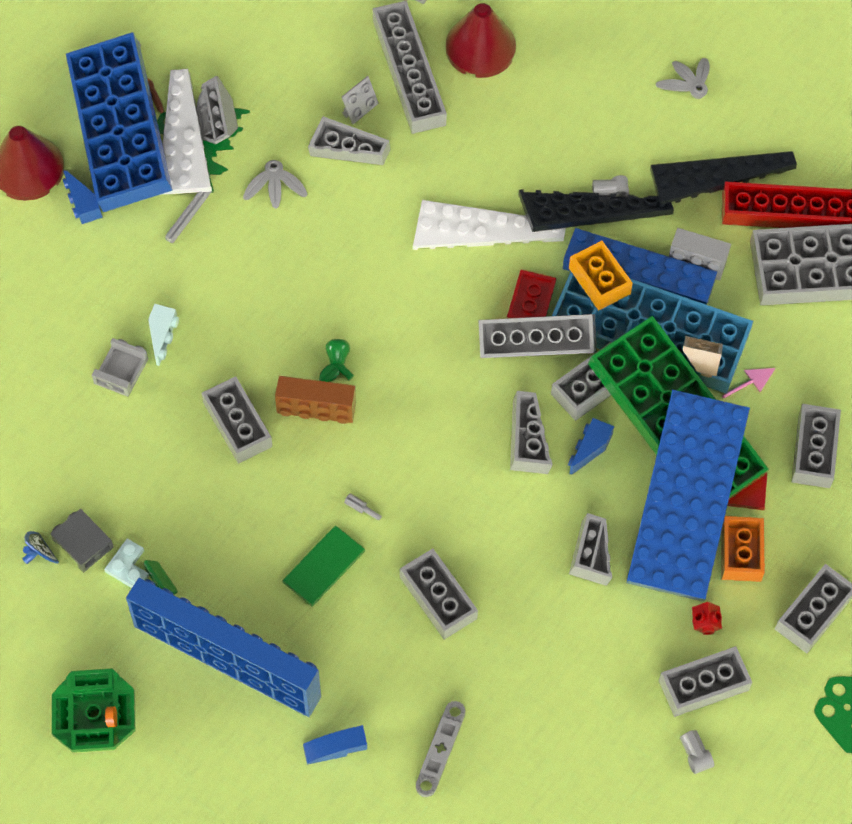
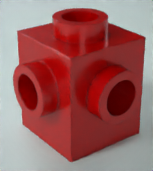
[692,602,722,635]

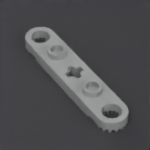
[416,701,465,797]

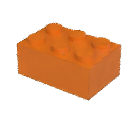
[721,516,765,582]

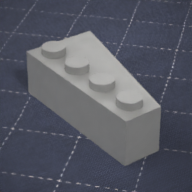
[308,116,390,165]
[510,391,553,474]

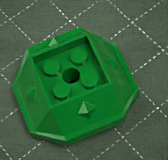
[52,668,136,752]

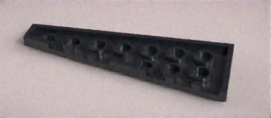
[650,151,797,207]
[518,189,674,232]

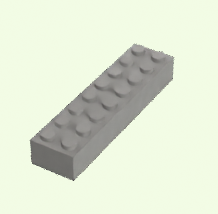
[373,1,447,134]

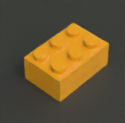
[569,241,633,311]

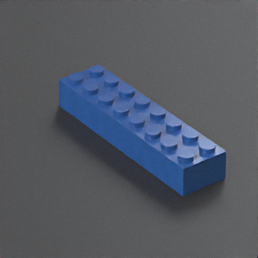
[562,228,717,305]

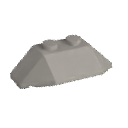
[196,76,238,144]

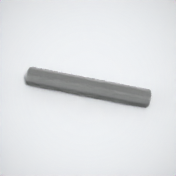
[165,191,212,243]

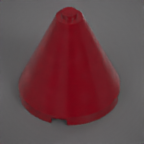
[446,3,516,78]
[0,126,64,201]

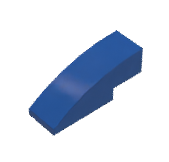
[303,725,367,765]

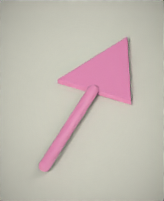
[722,368,775,398]

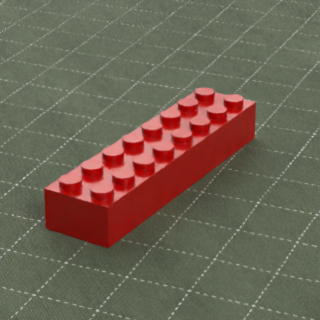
[722,182,852,228]

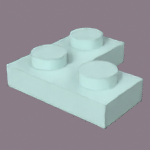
[104,538,149,588]

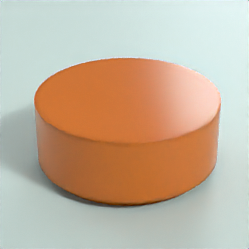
[105,706,117,727]

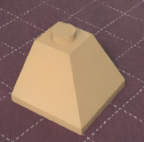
[683,336,723,377]

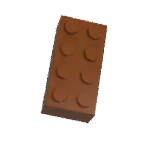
[275,376,356,424]

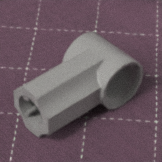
[592,175,629,197]
[680,730,714,774]

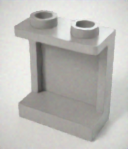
[92,338,148,397]

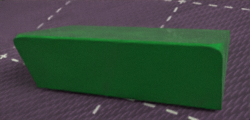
[144,560,178,595]

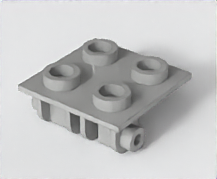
[342,76,379,124]

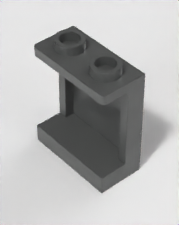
[50,509,114,573]

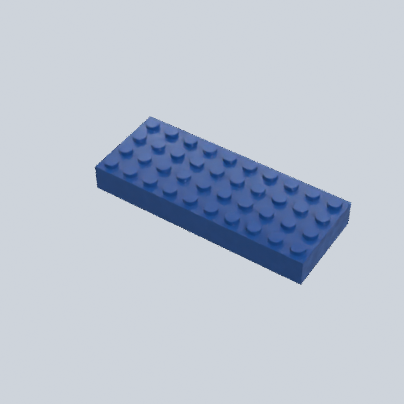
[66,32,173,212]
[627,390,750,602]
[126,578,321,717]

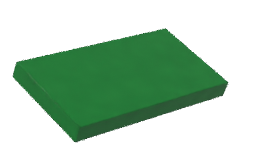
[282,525,365,607]

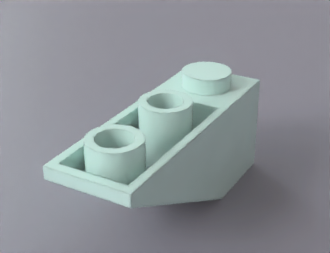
[148,304,179,366]

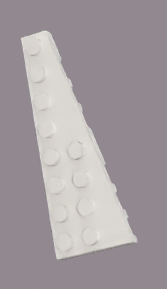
[160,69,212,195]
[413,200,566,250]

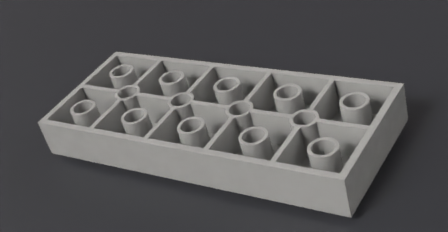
[750,224,852,306]

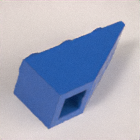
[62,170,103,224]
[568,418,614,474]

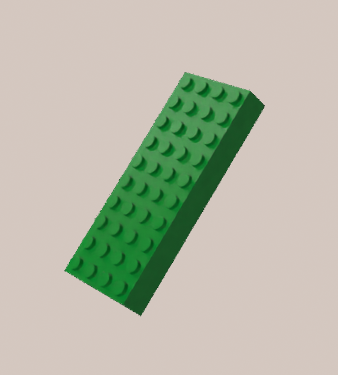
[588,316,769,499]

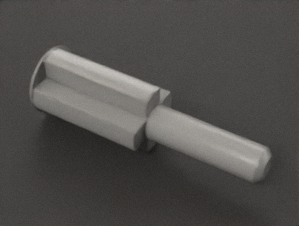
[344,493,382,520]

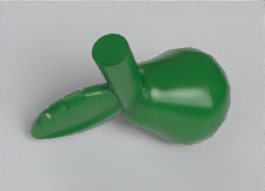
[319,339,354,382]

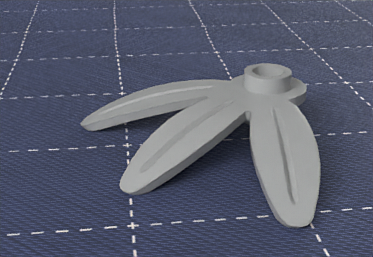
[656,58,710,99]
[243,160,307,209]

